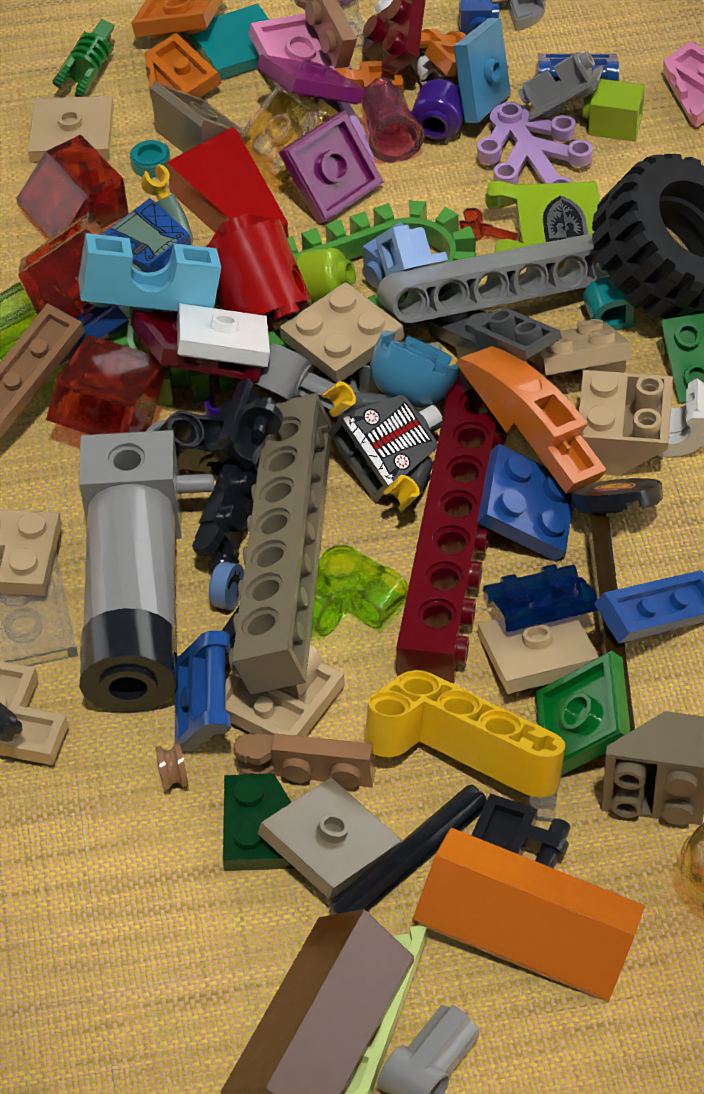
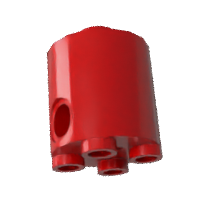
[205,214,312,333]

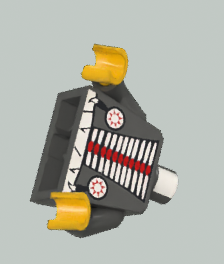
[321,381,442,511]

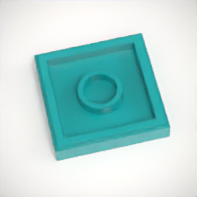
[189,4,269,80]

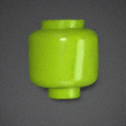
[296,248,356,306]

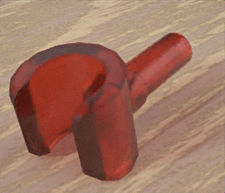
[459,208,518,241]

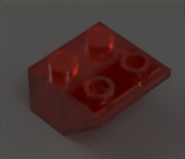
[16,134,129,250]
[18,213,107,318]
[46,335,167,435]

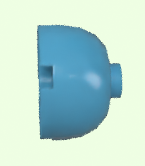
[370,331,461,408]

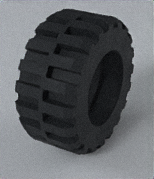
[592,154,704,319]

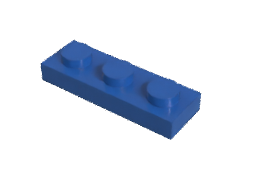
[594,570,704,643]

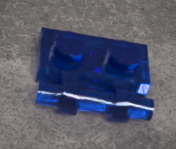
[483,564,598,633]

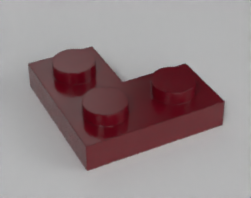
[362,0,426,75]

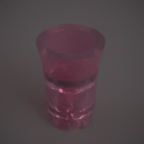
[362,77,424,163]

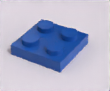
[477,444,572,561]

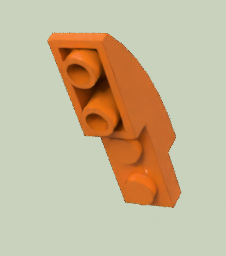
[456,346,606,494]

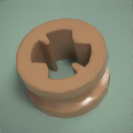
[155,742,189,791]

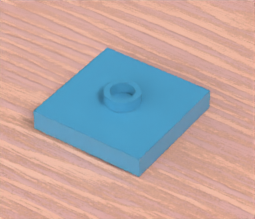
[454,18,511,123]

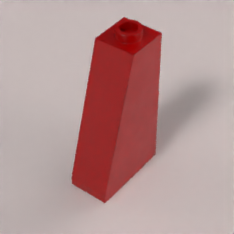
[166,127,289,238]

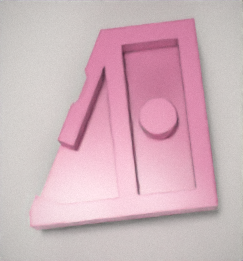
[663,41,704,127]

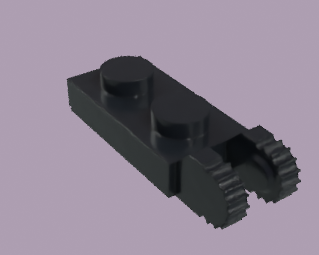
[192,459,258,573]

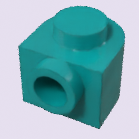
[583,276,640,331]

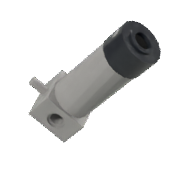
[79,430,215,713]

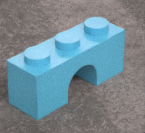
[78,233,221,313]

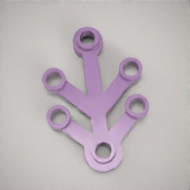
[477,102,593,185]

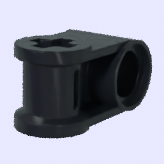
[158,411,224,475]

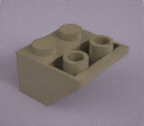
[602,711,704,825]

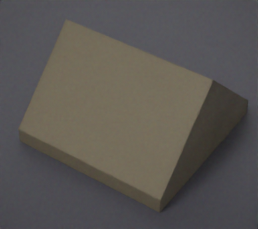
[151,81,253,153]

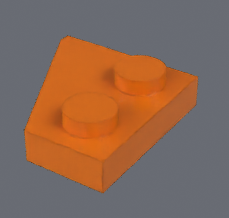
[144,33,222,98]

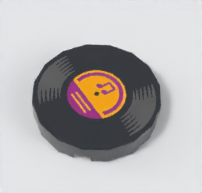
[569,478,663,514]

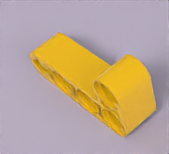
[364,670,565,798]

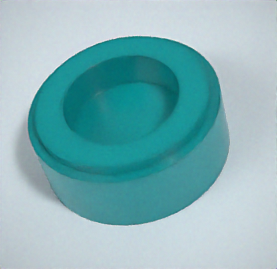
[130,140,171,178]

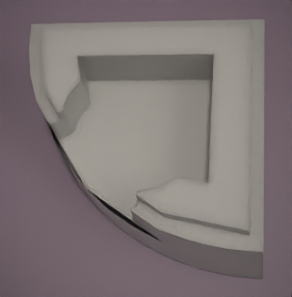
[508,0,546,31]

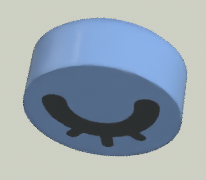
[209,561,244,610]

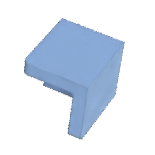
[375,224,448,276]

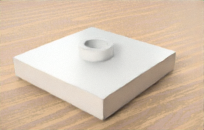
[177,303,270,368]

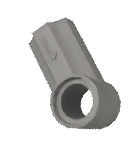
[377,1005,479,1094]

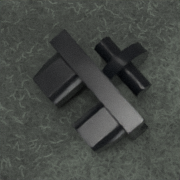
[207,378,283,470]

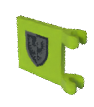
[485,181,600,253]

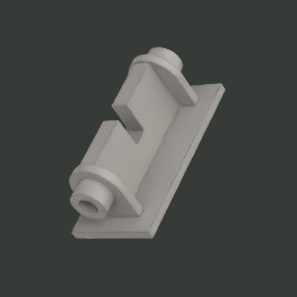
[518,51,604,120]

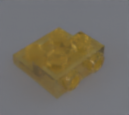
[239,84,338,184]

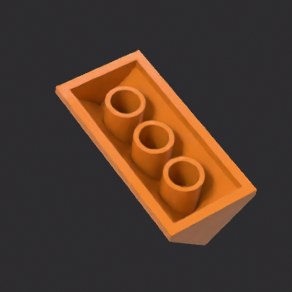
[412,828,645,1002]

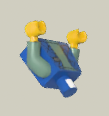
[67,164,194,273]

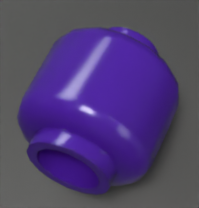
[412,79,464,140]

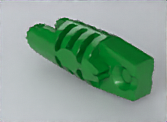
[52,19,115,97]

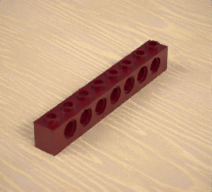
[396,371,507,683]

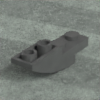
[426,308,562,362]

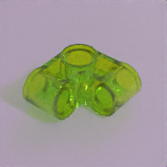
[311,545,409,637]

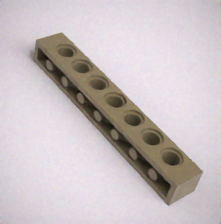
[229,393,333,695]

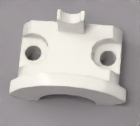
[657,378,704,457]

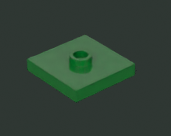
[536,651,630,776]

